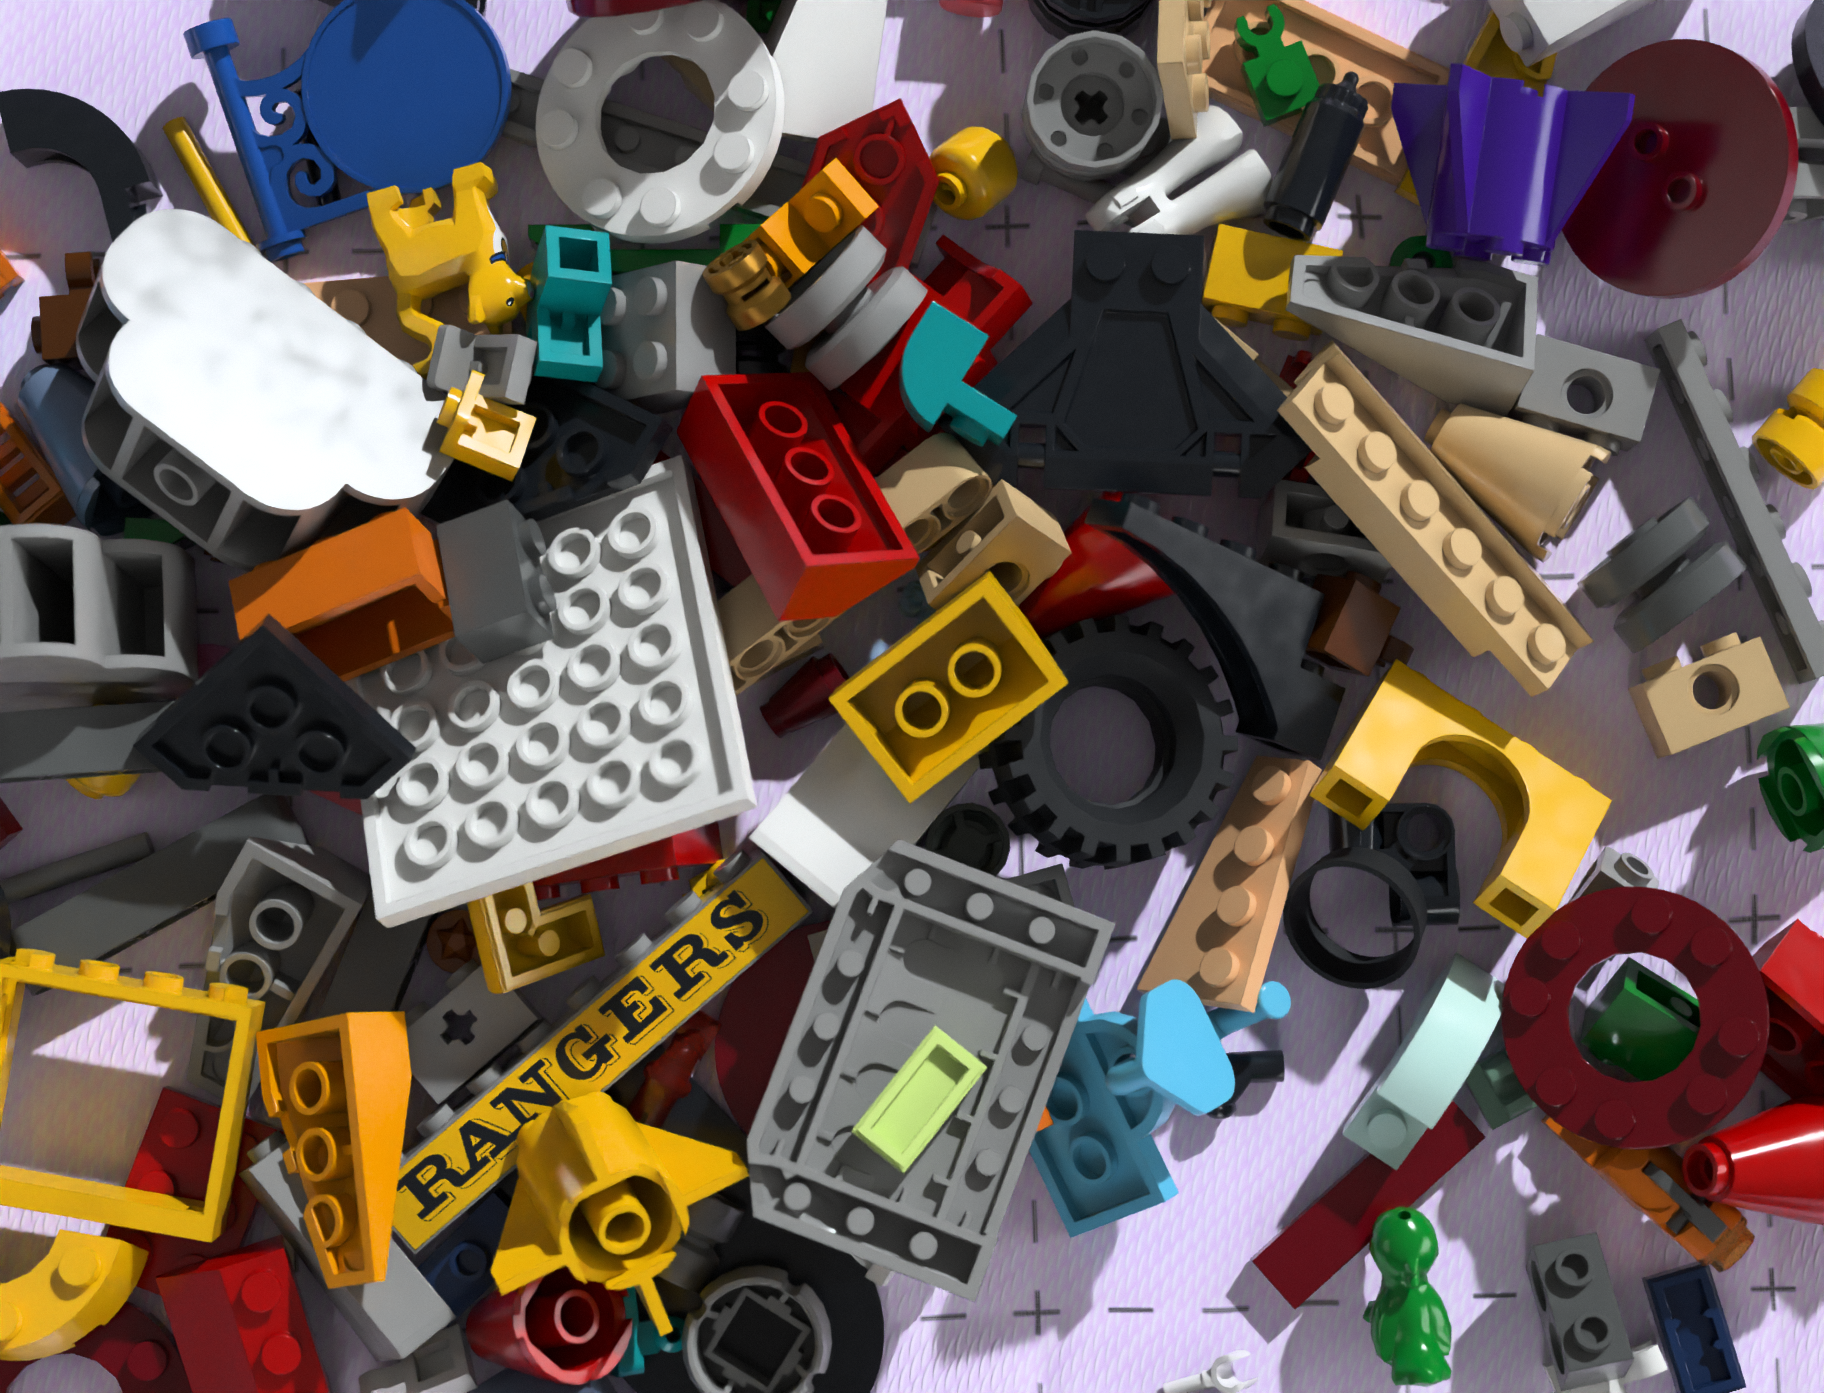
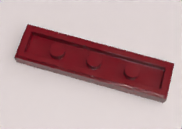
[1250,1100,1486,1310]

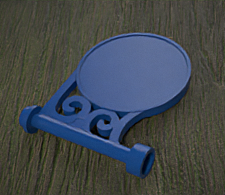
[183,0,512,263]

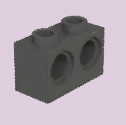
[1525,1232,1634,1391]

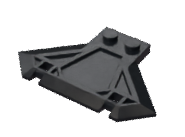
[936,230,1313,499]

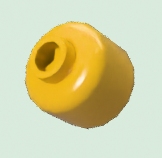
[929,126,1018,221]

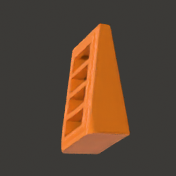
[0,402,76,526]

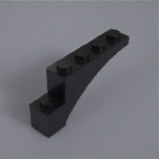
[1084,492,1346,761]

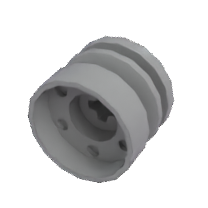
[1021,30,1163,182]

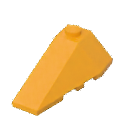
[256,1011,412,1289]

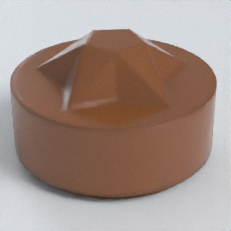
[426,910,482,974]

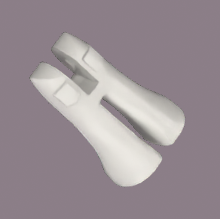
[1084,105,1273,235]

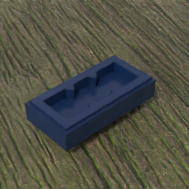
[417,1188,511,1328]
[1642,1260,1747,1393]

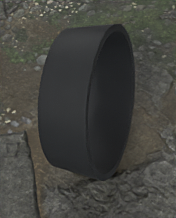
[1283,847,1427,989]

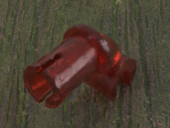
[627,1010,723,1129]

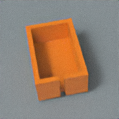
[228,507,455,682]

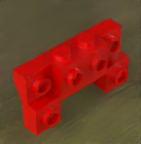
[816,234,1033,477]

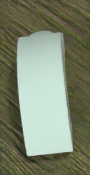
[1342,952,1505,1170]

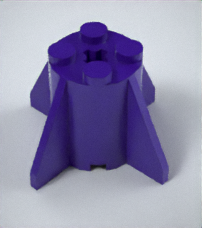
[1391,63,1635,266]

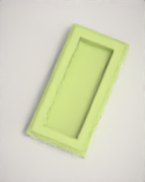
[850,1025,987,1174]

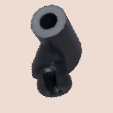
[1206,1050,1285,1120]

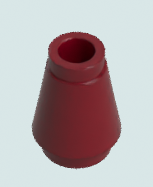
[759,652,850,738]

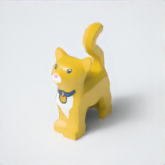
[366,162,534,380]

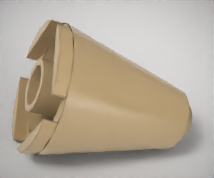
[1424,403,1611,563]

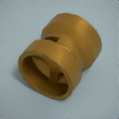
[702,240,791,331]

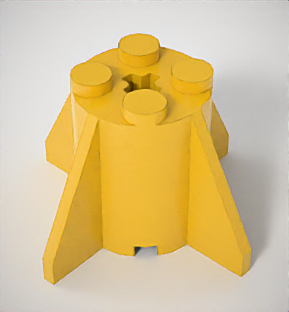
[491,1091,749,1336]

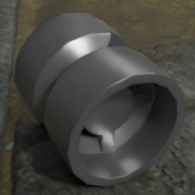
[657,1193,745,1294]

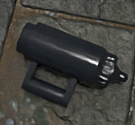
[1263,71,1368,242]

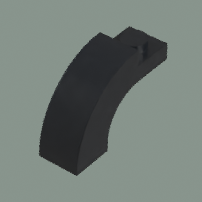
[0,89,163,243]

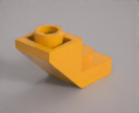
[743,158,879,289]

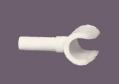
[1163,1350,1258,1393]

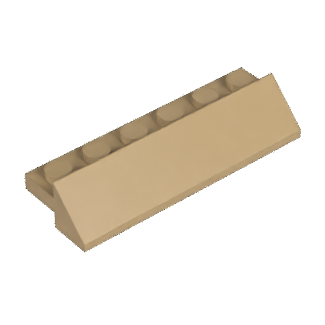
[1277,340,1594,697]

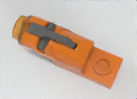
[1541,1115,1755,1273]

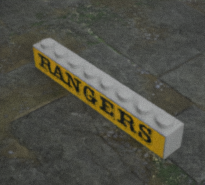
[392,846,813,1254]

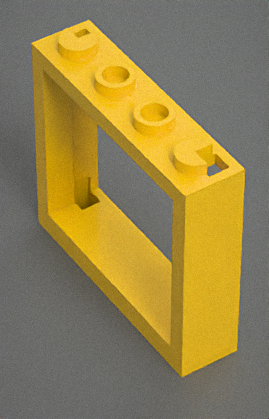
[0,948,266,1243]

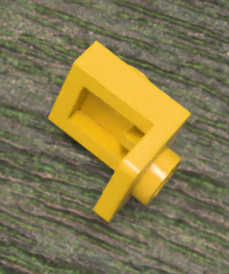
[436,370,536,481]

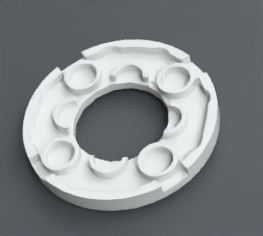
[536,0,785,244]

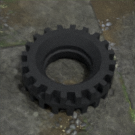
[978,615,1238,870]

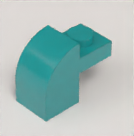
[526,225,612,383]
[899,301,1017,446]

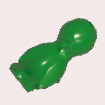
[1363,1206,1452,1387]

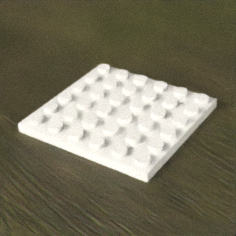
[345,455,757,928]

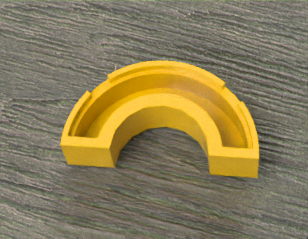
[0,1229,149,1361]

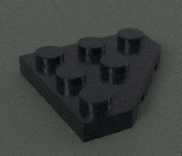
[420,367,673,525]
[133,614,417,800]

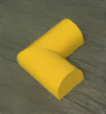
[467,881,606,994]

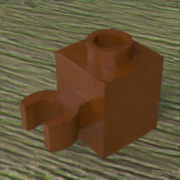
[31,251,101,370]
[1305,571,1414,677]

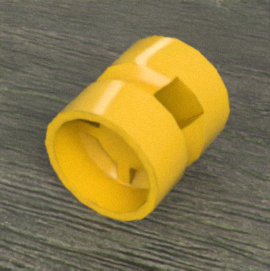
[1752,368,1824,490]

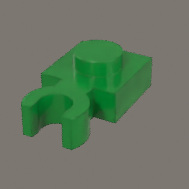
[1234,4,1320,127]

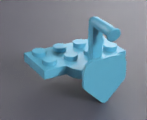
[1029,979,1291,1238]

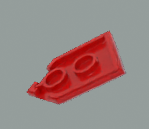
[801,98,940,287]

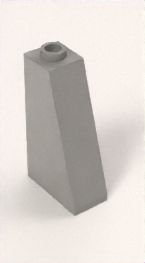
[238,1130,456,1362]

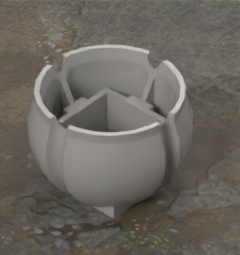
[682,1265,832,1393]

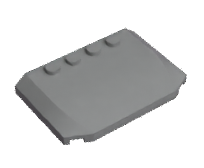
[746,839,1116,1302]

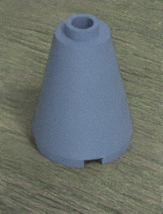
[17,363,154,536]

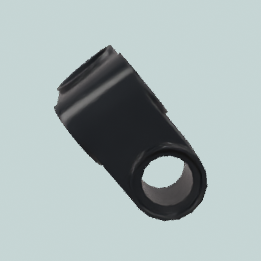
[1328,803,1460,926]

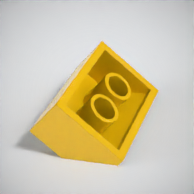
[828,570,1068,803]

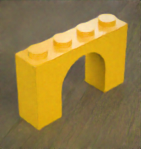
[1309,659,1612,939]

